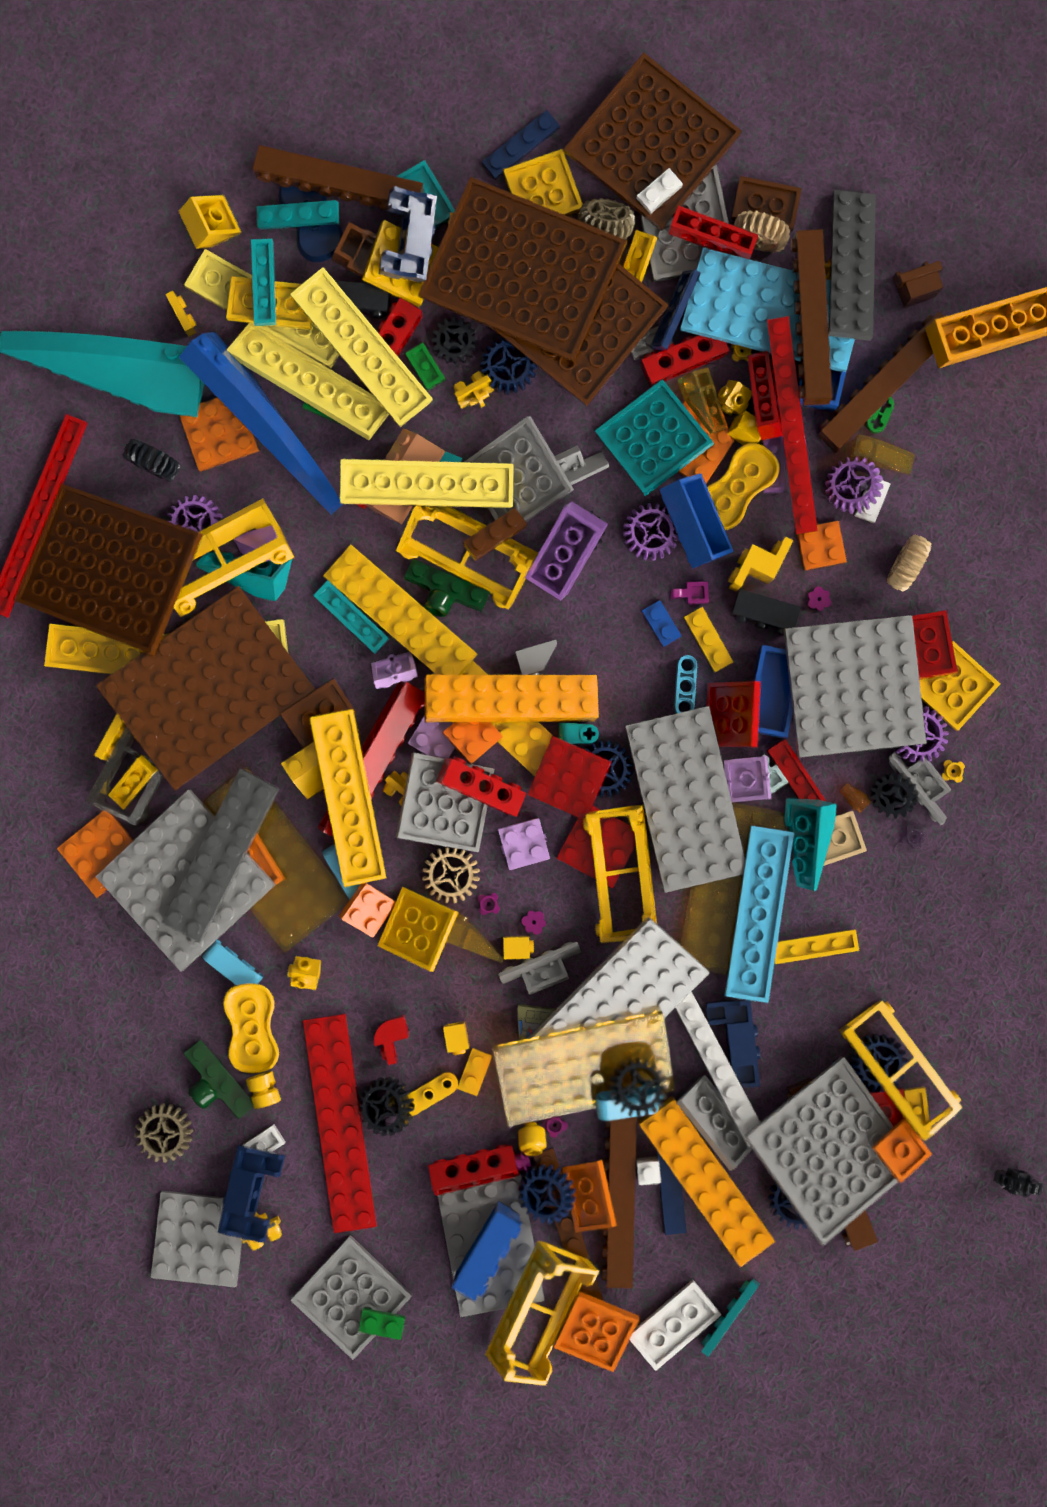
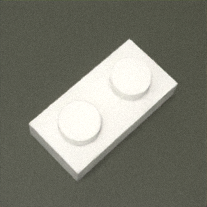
[636,168,683,214]
[854,481,890,524]
[243,1124,286,1152]

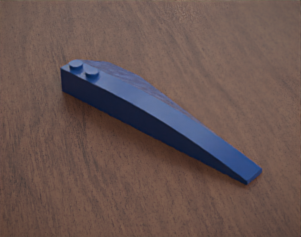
[179,332,343,515]

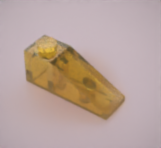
[677,367,728,434]
[849,434,915,475]
[446,913,504,963]

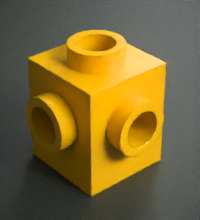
[716,380,753,415]
[288,956,321,990]

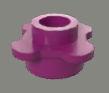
[477,893,500,915]
[542,1112,568,1138]
[515,1151,531,1173]

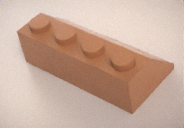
[365,428,445,524]

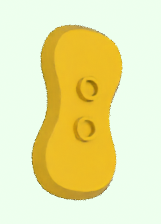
[707,443,780,530]
[223,983,279,1073]

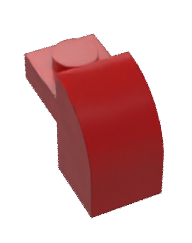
[374,1015,409,1065]

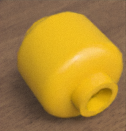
[518,1122,547,1156]

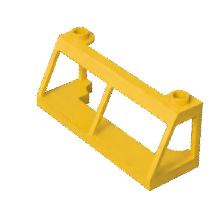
[174,499,294,617]
[396,505,539,610]
[583,805,657,943]
[838,1000,962,1141]
[485,1241,599,1385]

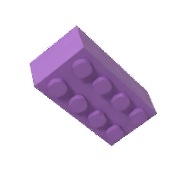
[525,502,608,601]

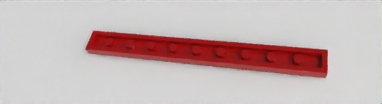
[767,316,818,535]
[0,414,88,618]

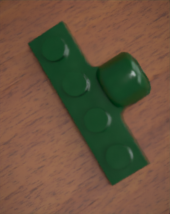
[404,559,490,617]
[183,1040,254,1119]

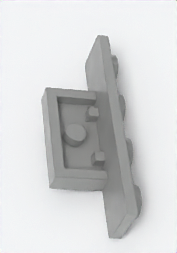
[554,446,609,485]
[889,751,951,825]
[498,942,581,995]

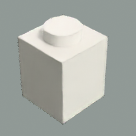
[636,1156,661,1185]

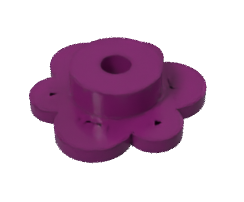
[808,587,831,611]
[522,911,546,935]

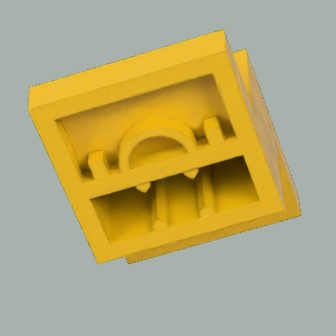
[728,537,793,592]

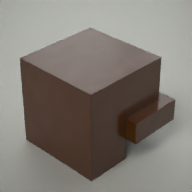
[331,222,377,277]
[893,260,943,308]

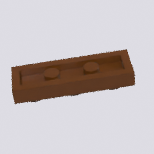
[463,508,527,561]

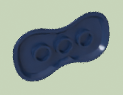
[279,186,343,262]

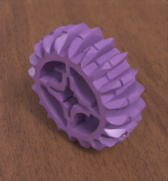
[825,456,884,514]
[167,495,223,532]
[623,503,679,561]
[896,707,949,762]

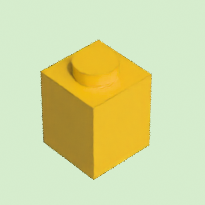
[727,410,761,445]
[503,936,534,959]
[443,1021,469,1055]

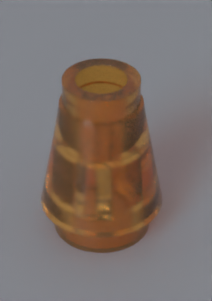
[839,783,872,813]

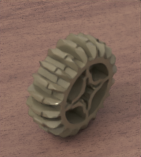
[578,198,635,239]
[134,1103,194,1163]

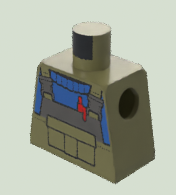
[518,1004,557,1055]

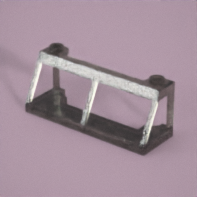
[85,726,164,826]

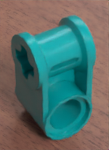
[559,723,599,745]

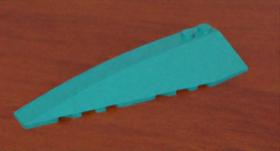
[0,331,204,417]

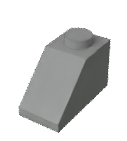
[515,640,557,675]

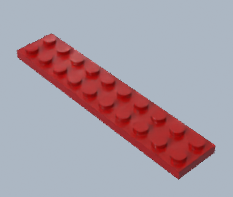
[303,1013,377,1233]

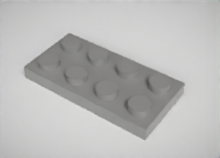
[676,1075,752,1171]

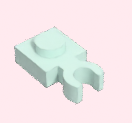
[763,754,788,794]

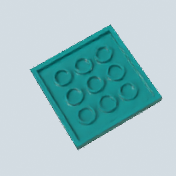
[595,379,714,496]

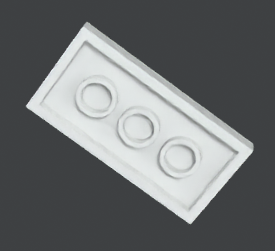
[630,1279,721,1371]

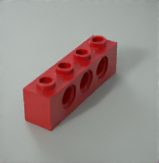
[669,205,758,259]
[378,298,423,357]
[640,335,729,388]
[747,351,783,440]
[436,756,527,817]
[428,1144,520,1196]

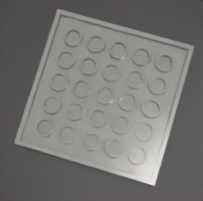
[784,615,926,757]
[96,790,276,972]
[744,1057,897,1245]

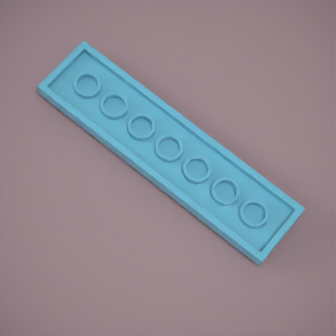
[725,826,794,1003]

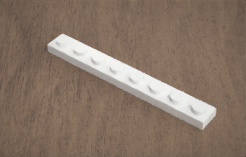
[675,991,760,1147]

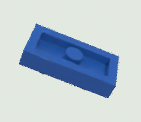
[641,600,681,647]

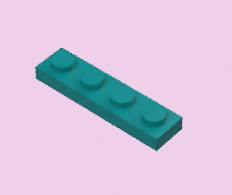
[257,200,339,229]
[251,239,277,326]
[313,580,389,654]
[701,1279,760,1357]

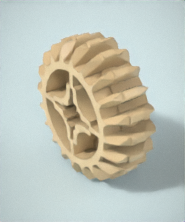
[733,211,790,253]
[887,535,931,591]
[422,847,480,903]

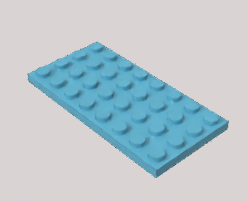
[681,248,855,372]

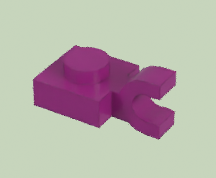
[670,581,709,604]

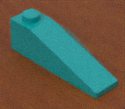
[196,552,292,601]
[784,798,837,891]

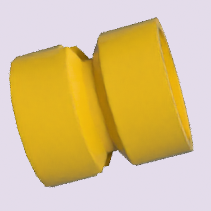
[246,1071,281,1109]

